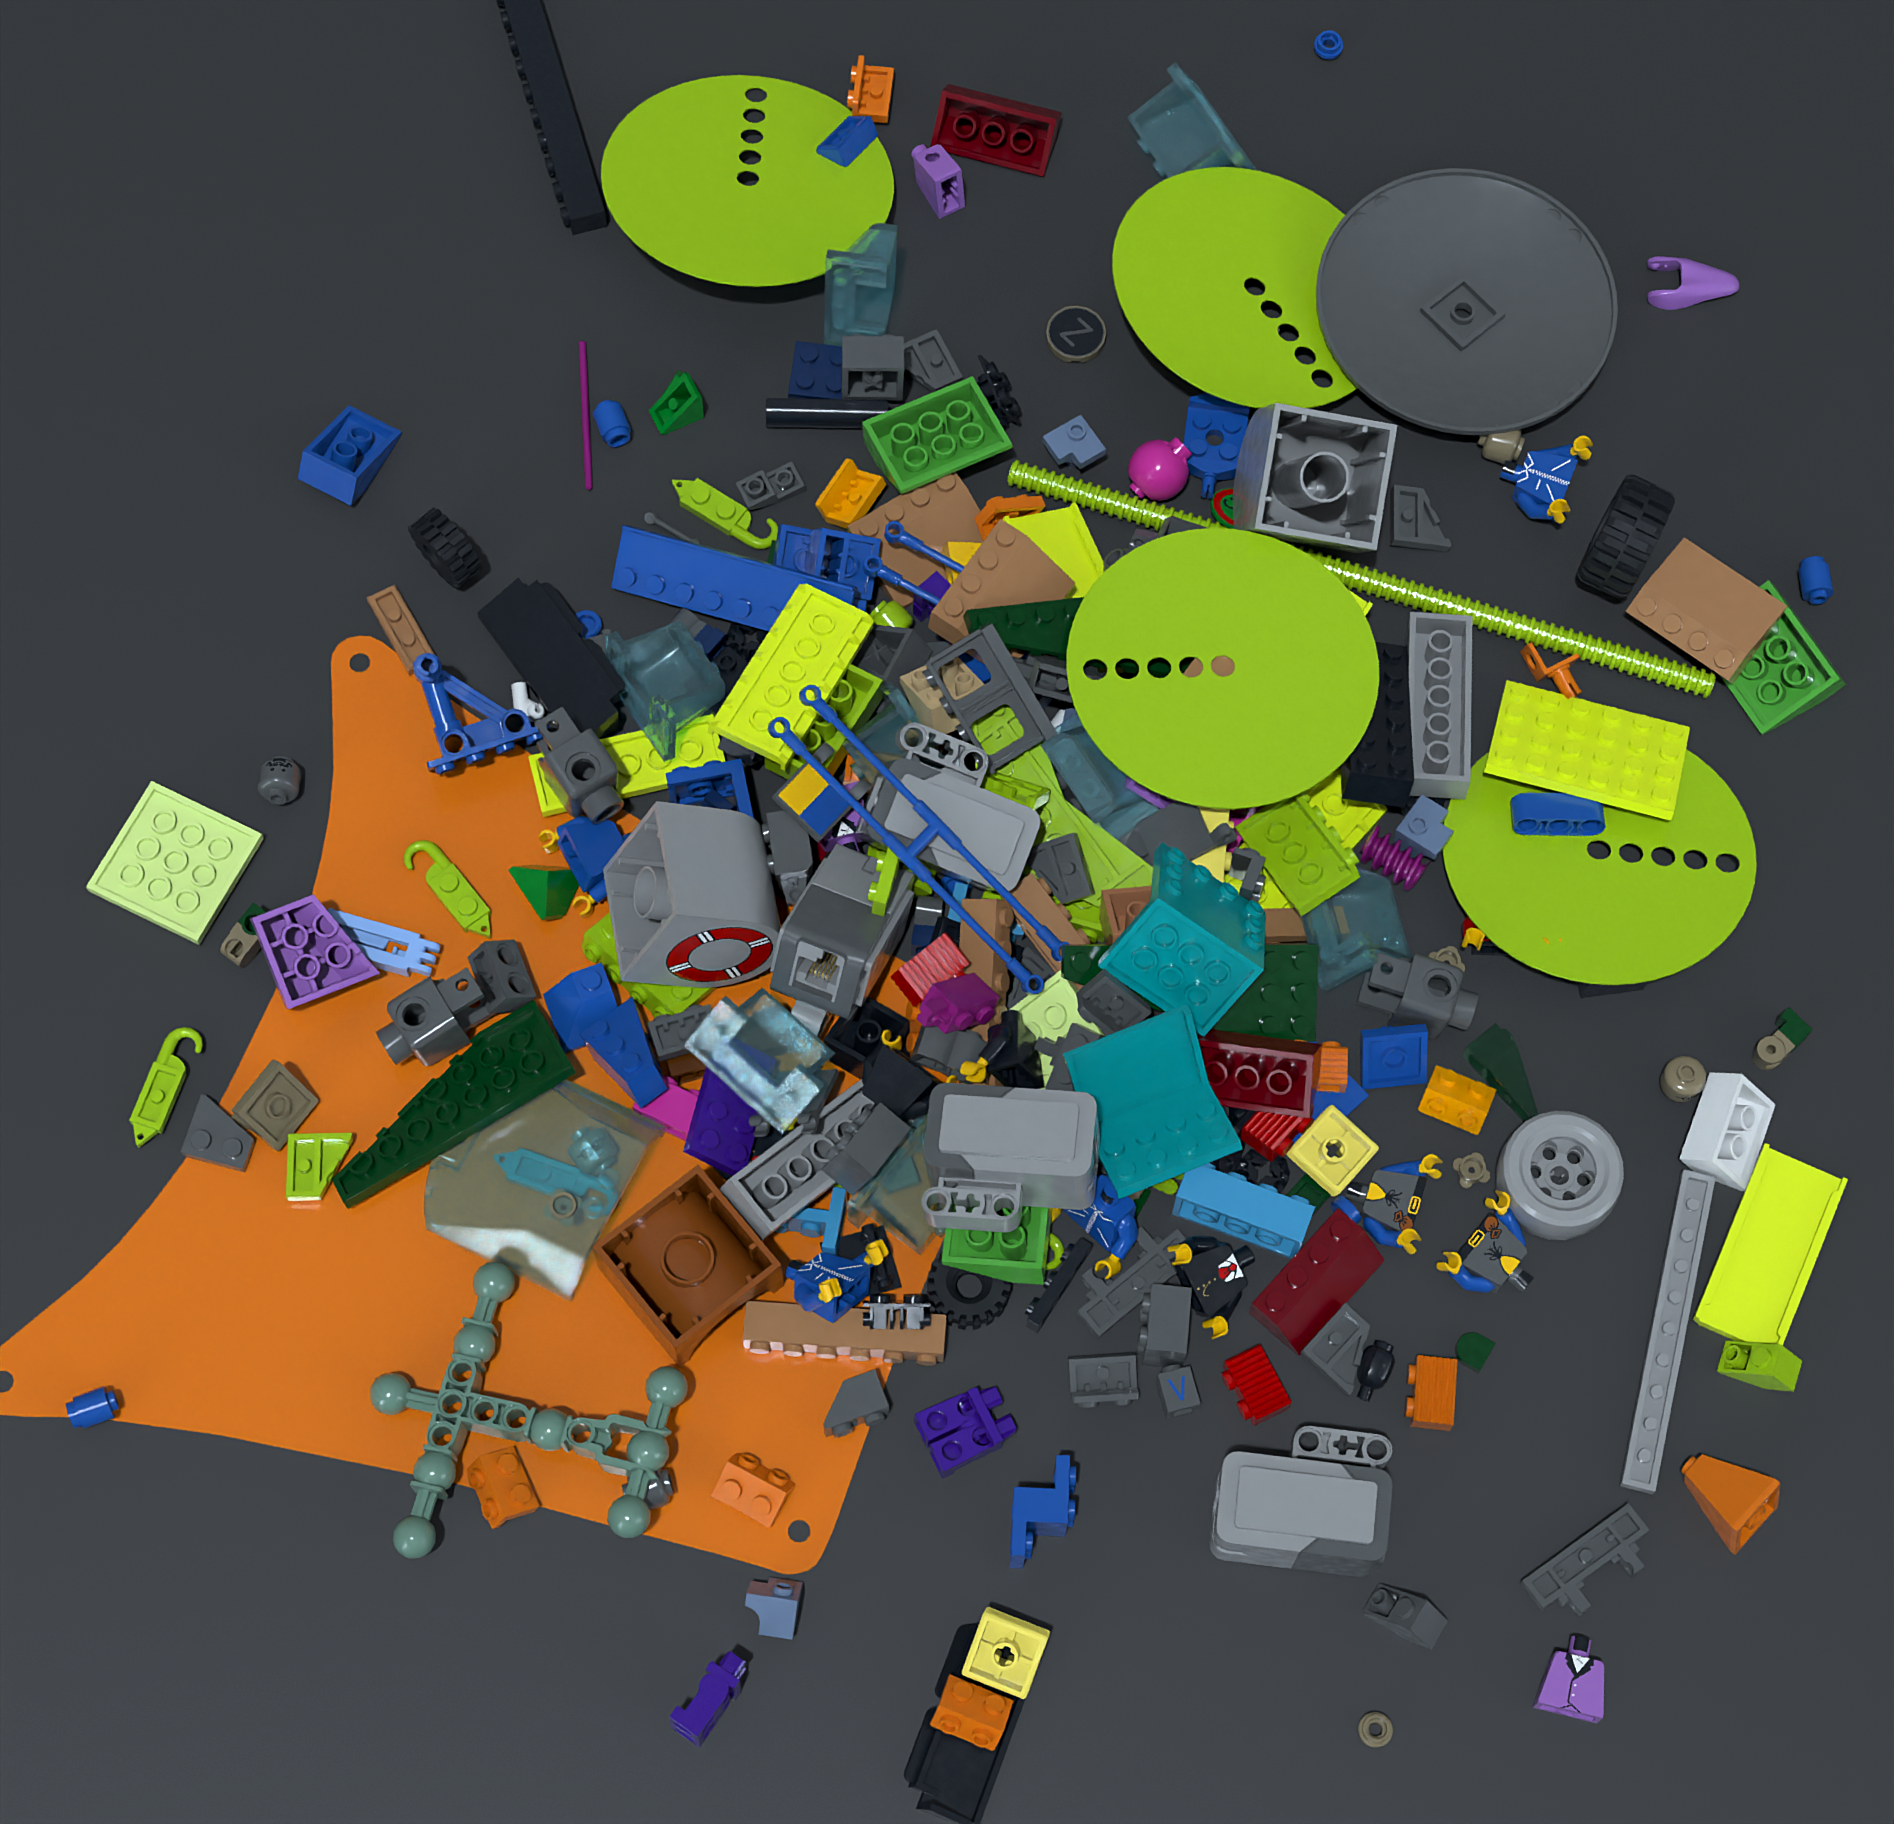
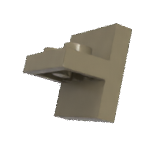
[231,1059,319,1151]

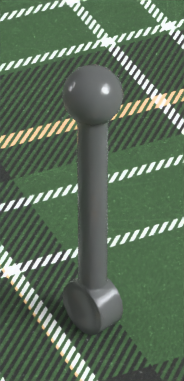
[644,511,701,544]

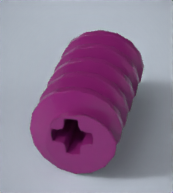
[1359,825,1430,892]

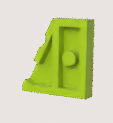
[980,772,1051,810]
[867,847,900,917]
[286,1133,353,1201]

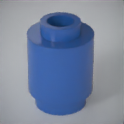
[593,400,631,447]
[1798,556,1834,605]
[66,1386,119,1429]

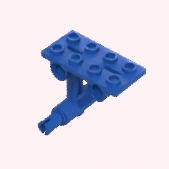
[412,653,550,775]

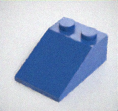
[298,405,402,506]

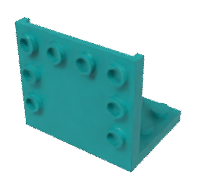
[1098,842,1266,1037]
[1063,1004,1242,1199]

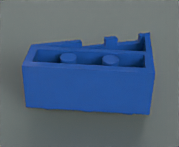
[580,997,667,1108]

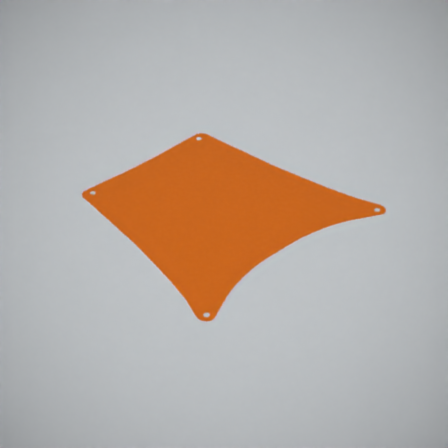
[0,635,946,1575]

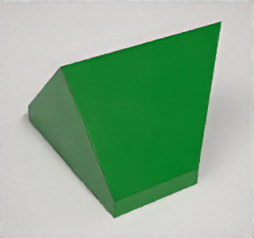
[648,370,704,435]
[508,865,579,920]

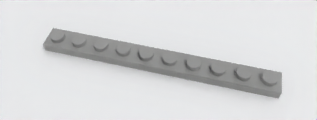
[1620,1169,1716,1495]

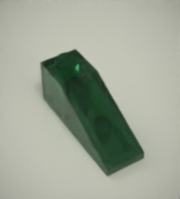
[1463,1023,1538,1123]

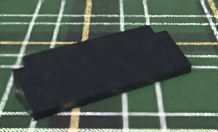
[478,577,625,739]
[904,1624,1025,1824]

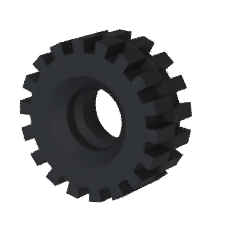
[408,507,482,588]
[927,1250,1011,1330]

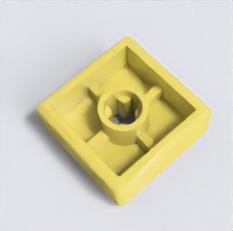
[1287,1105,1379,1197]
[962,1607,1050,1699]

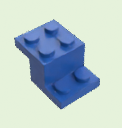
[773,524,881,601]
[1009,1455,1076,1569]

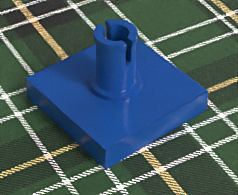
[1360,1024,1428,1089]

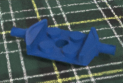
[1183,393,1250,499]

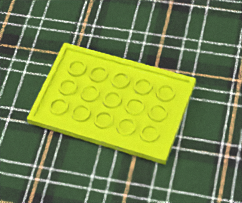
[1484,680,1690,821]

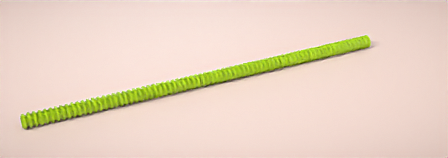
[1007,459,1716,699]

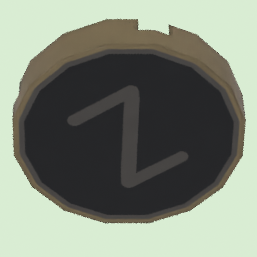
[1046,306,1106,363]

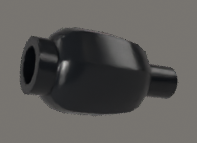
[1357,1340,1395,1402]

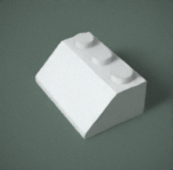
[1679,1072,1776,1191]

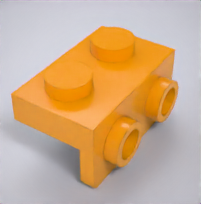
[815,458,886,529]
[1418,1065,1497,1135]

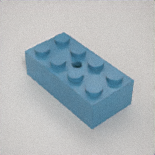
[1172,1163,1315,1259]

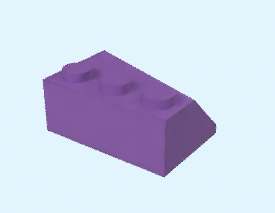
[250,894,380,1009]

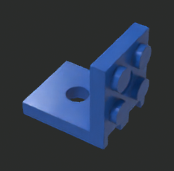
[666,759,754,819]

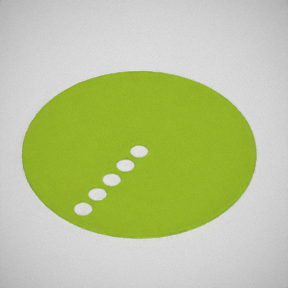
[601,75,894,287]
[1112,167,1357,409]
[1066,528,1379,809]
[1442,749,1757,985]

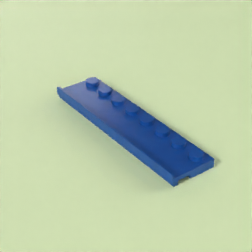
[611,524,858,631]

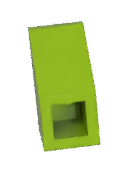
[1717,1340,1802,1392]

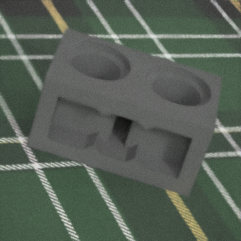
[467,940,537,1014]

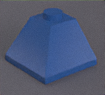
[543,962,617,1054]

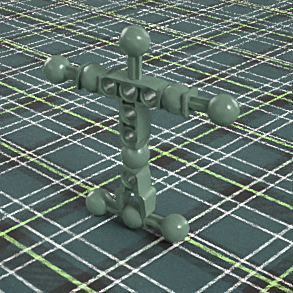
[370,1262,688,1559]

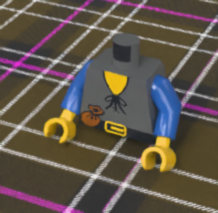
[1345,1154,1443,1254]
[1437,1190,1534,1293]

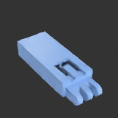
[328,908,441,977]

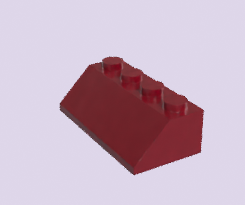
[930,84,1062,177]
[1196,1029,1322,1118]
[1249,1208,1385,1357]

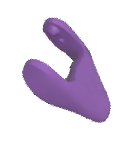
[1647,256,1739,310]

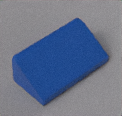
[816,116,878,167]

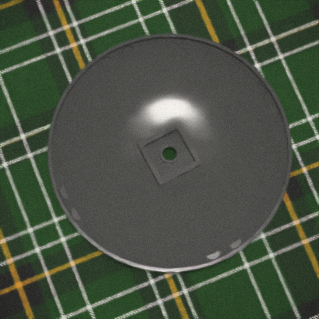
[1316,168,1618,435]

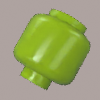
[869,600,914,628]

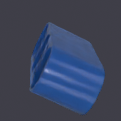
[1510,793,1605,836]

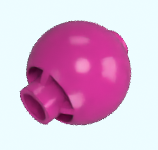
[1128,436,1192,501]

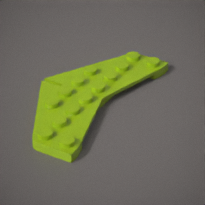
[971,704,1153,908]

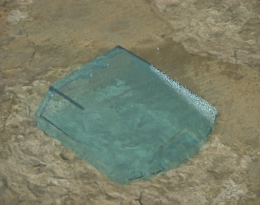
[424,1079,665,1301]

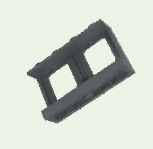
[922,622,1057,774]

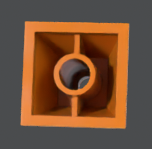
[1681,1454,1781,1555]

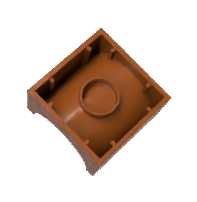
[592,1165,784,1368]

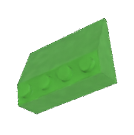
[862,376,1013,494]
[1721,580,1847,735]
[941,1205,1052,1285]

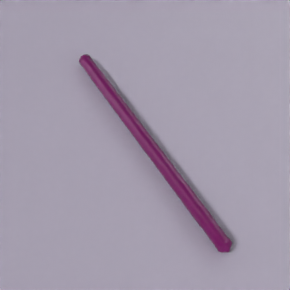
[578,340,593,490]

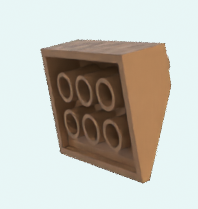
[847,472,983,608]
[928,519,1075,665]
[1626,537,1788,684]

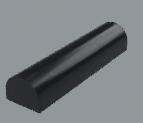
[766,398,888,428]

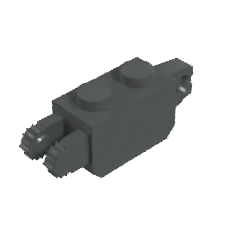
[1012,653,1106,703]

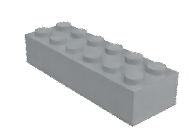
[1405,612,1472,799]
[719,1079,914,1241]

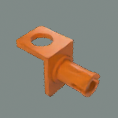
[1520,642,1582,699]

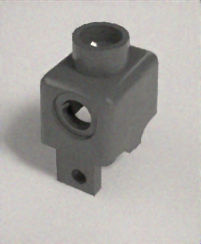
[535,707,624,825]
[1356,952,1478,1039]
[376,967,496,1066]

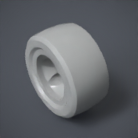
[1496,1111,1624,1240]

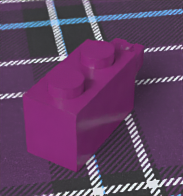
[916,973,1000,1034]

